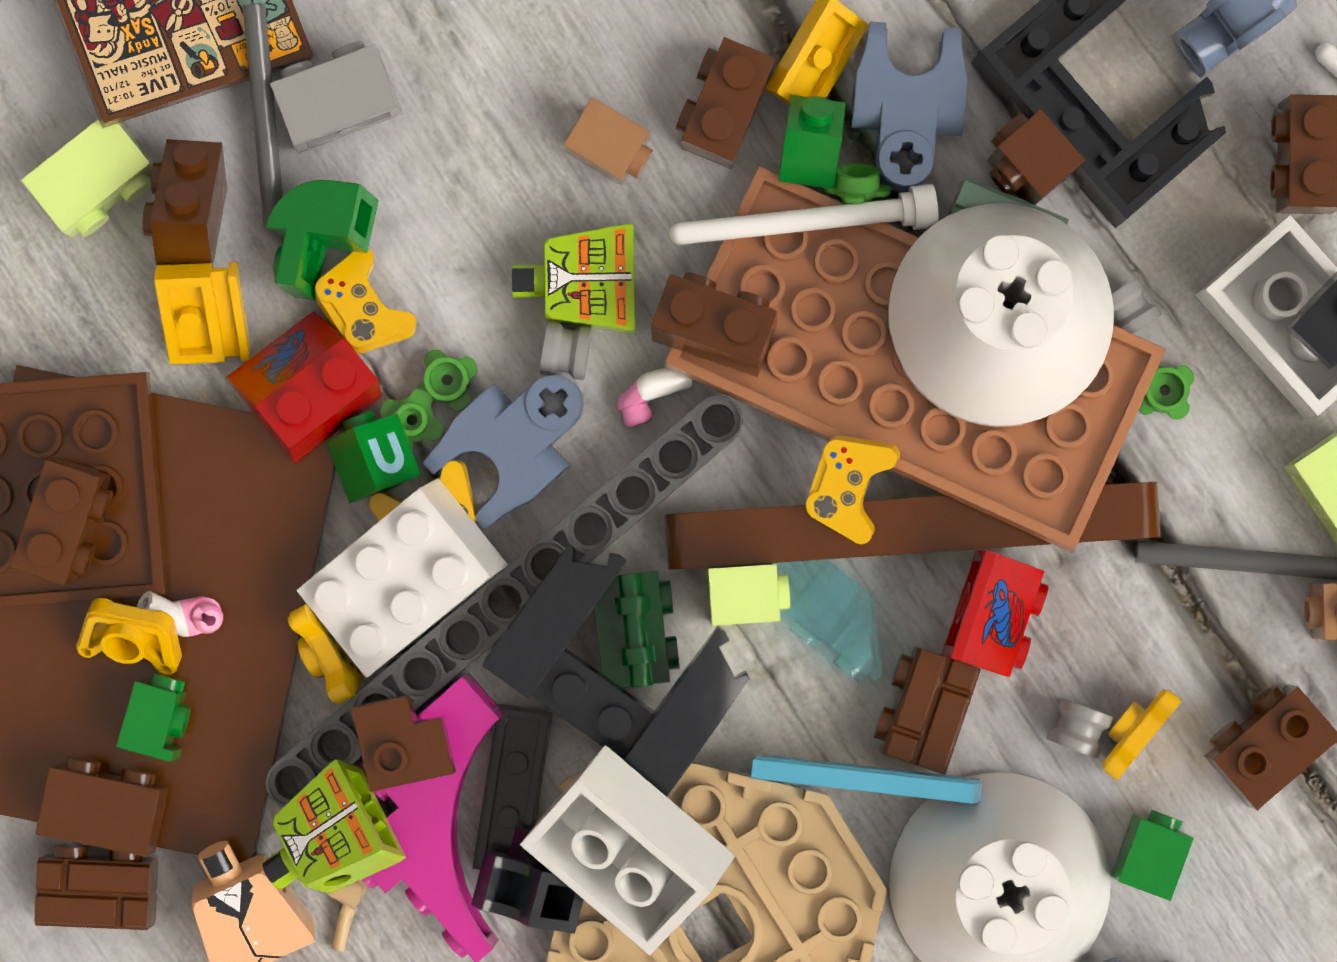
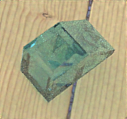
[786,560,883,683]

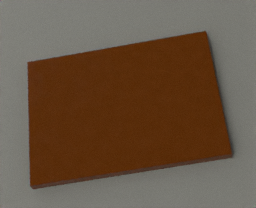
[0,365,343,863]

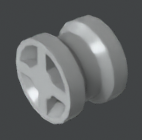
[1112,277,1162,334]
[540,320,592,380]
[1046,698,1113,759]

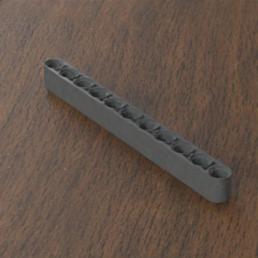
[265,395,743,807]

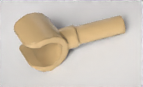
[328,880,367,951]

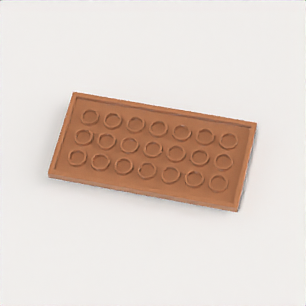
[665,166,1166,553]

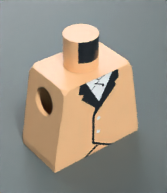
[191,841,315,962]

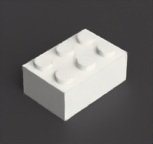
[1195,215,1337,419]
[296,478,508,678]
[520,745,735,956]

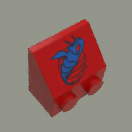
[226,311,382,464]
[941,550,1049,678]

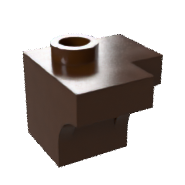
[351,694,456,792]

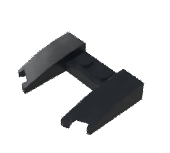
[971,0,1226,228]
[483,546,749,797]

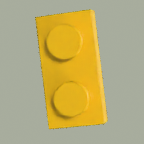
[765,0,869,106]

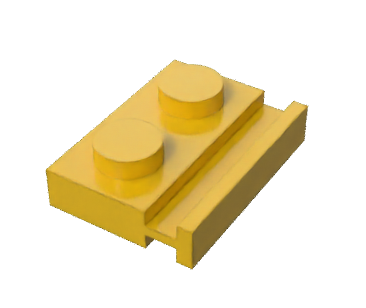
[154,262,251,365]

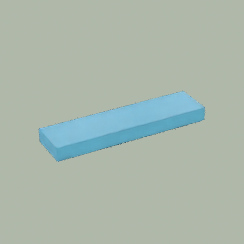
[751,755,982,804]

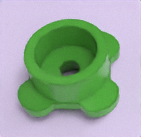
[824,163,891,204]
[417,350,478,410]
[1138,364,1194,420]
[380,388,444,449]

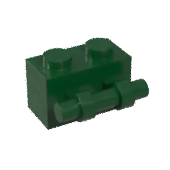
[594,570,680,688]

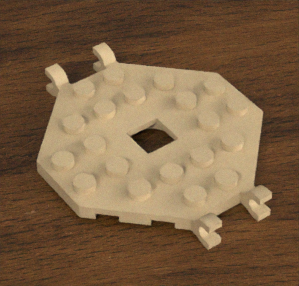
[547,762,887,962]

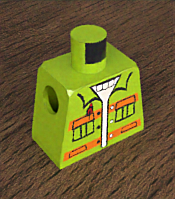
[512,224,636,334]
[262,759,407,893]

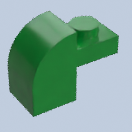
[266,180,379,301]

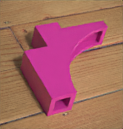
[361,672,504,962]

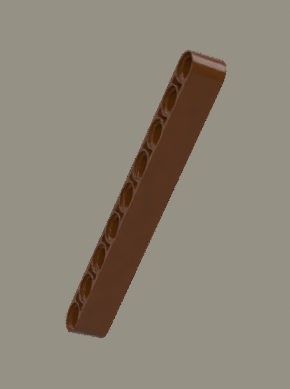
[665,482,1161,570]

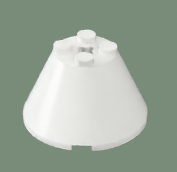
[888,203,1114,427]
[889,772,1111,962]

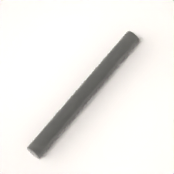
[243,3,283,227]
[1135,541,1337,580]

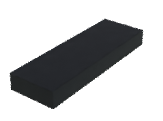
[472,703,553,870]

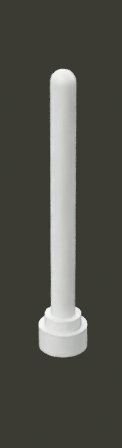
[669,184,939,245]

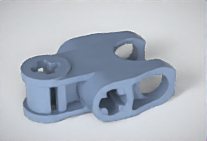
[1171,0,1297,78]
[851,21,968,193]
[423,375,584,530]

